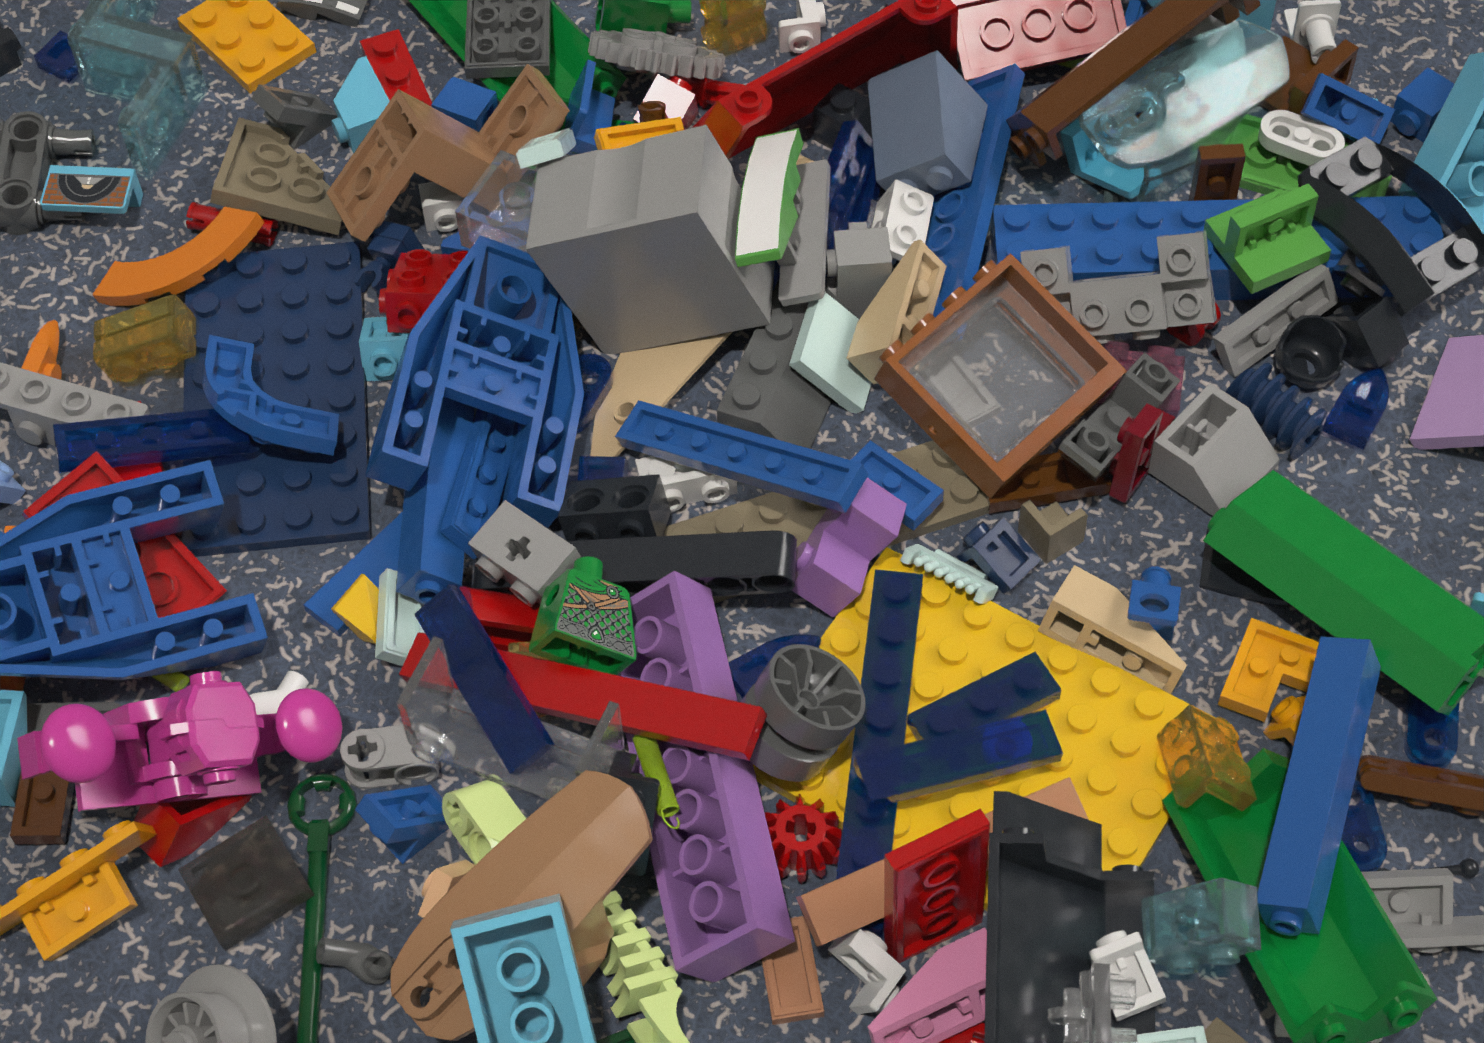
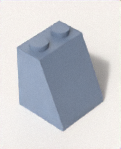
[868,50,988,196]

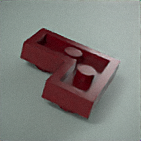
[1108,403,1175,503]

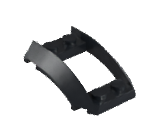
[1297,136,1484,317]

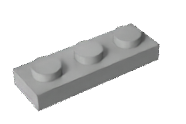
[1213,264,1339,377]

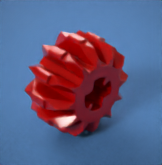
[765,794,844,885]

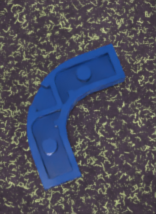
[202,335,339,456]

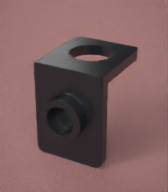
[1332,248,1385,299]

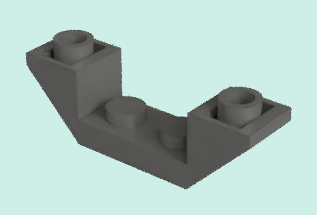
[1058,352,1181,483]

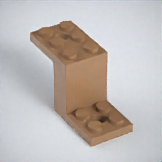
[327,64,570,242]

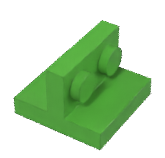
[1203,183,1331,294]

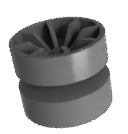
[741,644,866,782]

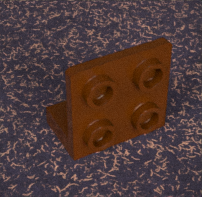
[1243,36,1359,116]

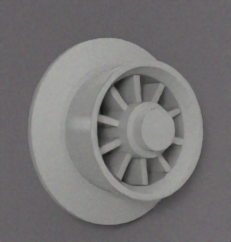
[145,964,277,1043]

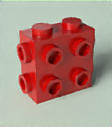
[379,249,468,333]

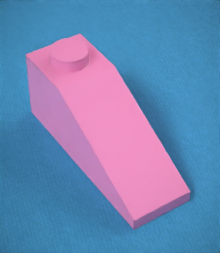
[868,927,987,1043]

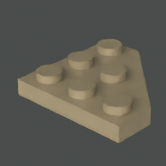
[210,117,343,235]

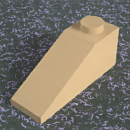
[846,239,947,384]
[1038,565,1187,694]

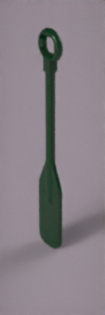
[287,773,357,1043]

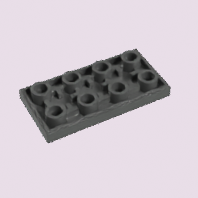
[464,0,551,79]

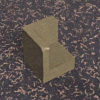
[1018,500,1088,564]

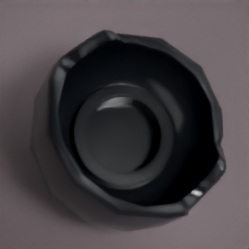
[1275,315,1347,389]

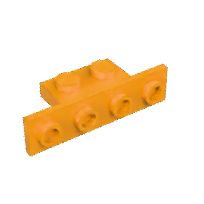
[0,820,157,961]

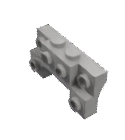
[1020,230,1217,344]

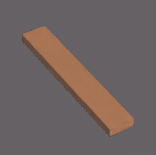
[796,777,1089,946]

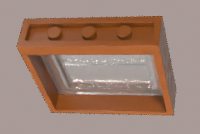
[874,253,1127,499]

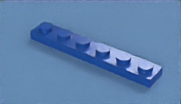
[615,400,869,513]

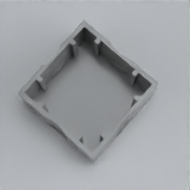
[526,125,775,355]

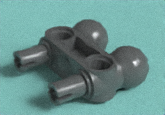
[0,111,96,235]

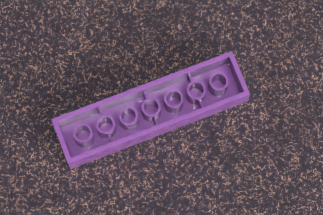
[618,571,795,982]

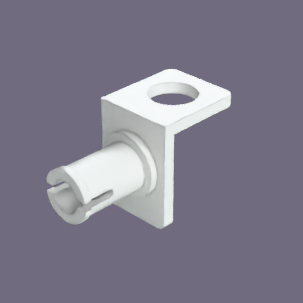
[1284,0,1341,64]

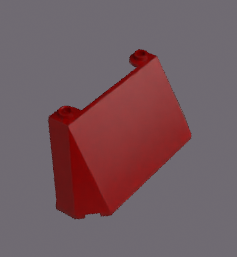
[692,0,958,159]

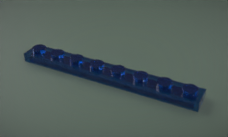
[836,569,923,938]

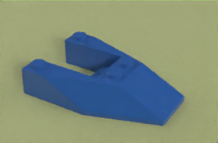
[365,235,584,528]
[0,460,268,680]

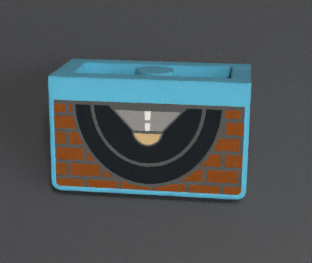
[40,165,143,214]

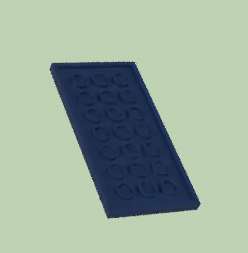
[181,241,371,557]

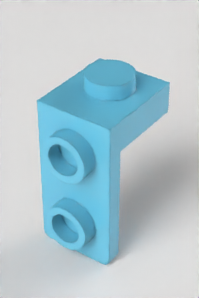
[1060,108,1160,199]

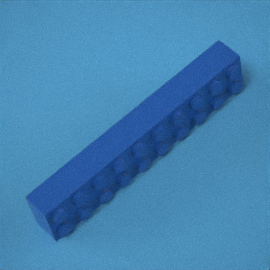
[990,196,1444,305]

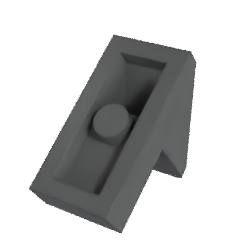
[251,84,337,150]

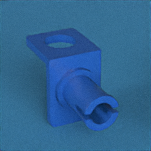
[1127,566,1181,641]

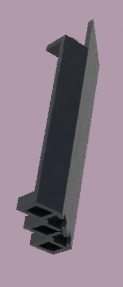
[984,791,1155,1043]

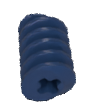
[1226,362,1328,460]

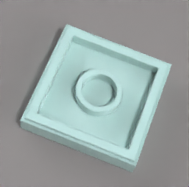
[789,292,872,413]

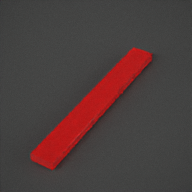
[399,632,767,761]

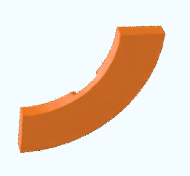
[92,207,264,306]

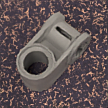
[340,721,439,789]

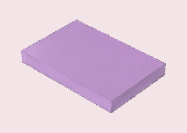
[1409,335,1484,450]

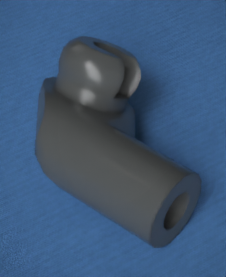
[316,937,393,984]

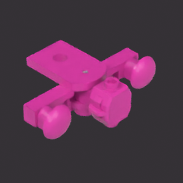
[17,671,342,812]

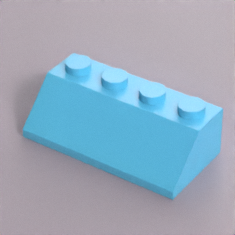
[1398,52,1484,234]

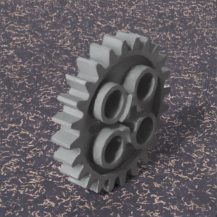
[588,28,726,81]

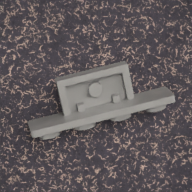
[777,159,830,306]
[0,362,150,457]
[1361,868,1484,953]

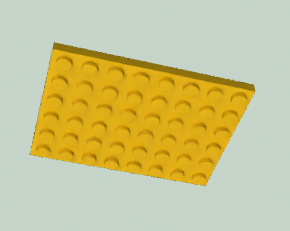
[753,547,1227,911]

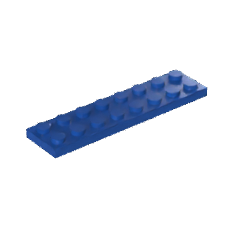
[925,63,1025,348]

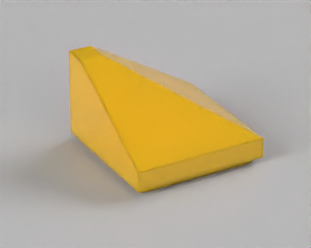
[331,574,379,644]

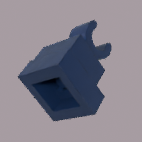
[354,221,425,296]

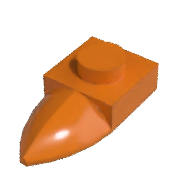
[21,320,62,380]

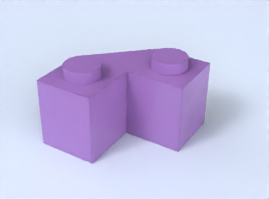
[792,478,907,617]

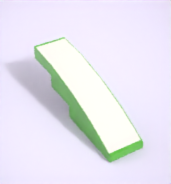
[735,128,804,267]

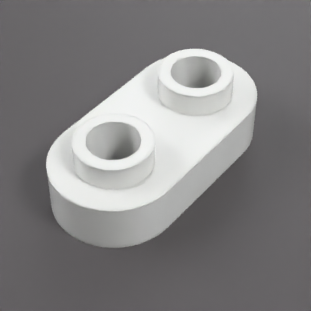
[1258,110,1345,166]

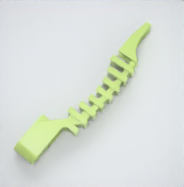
[442,778,690,1043]

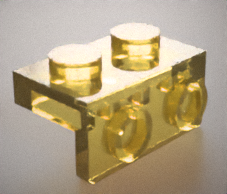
[1157,705,1257,811]

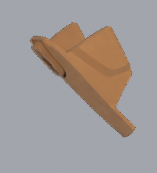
[391,770,653,1041]

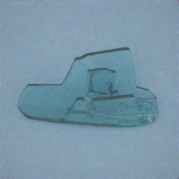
[1071,20,1289,202]

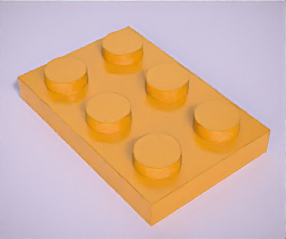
[177,0,316,94]

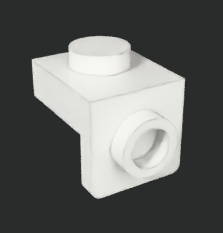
[778,0,826,53]
[828,929,906,1014]
[1089,930,1166,1022]

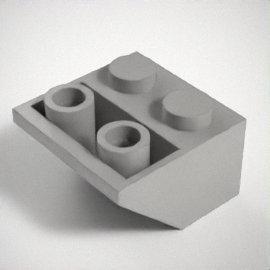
[1148,383,1280,516]

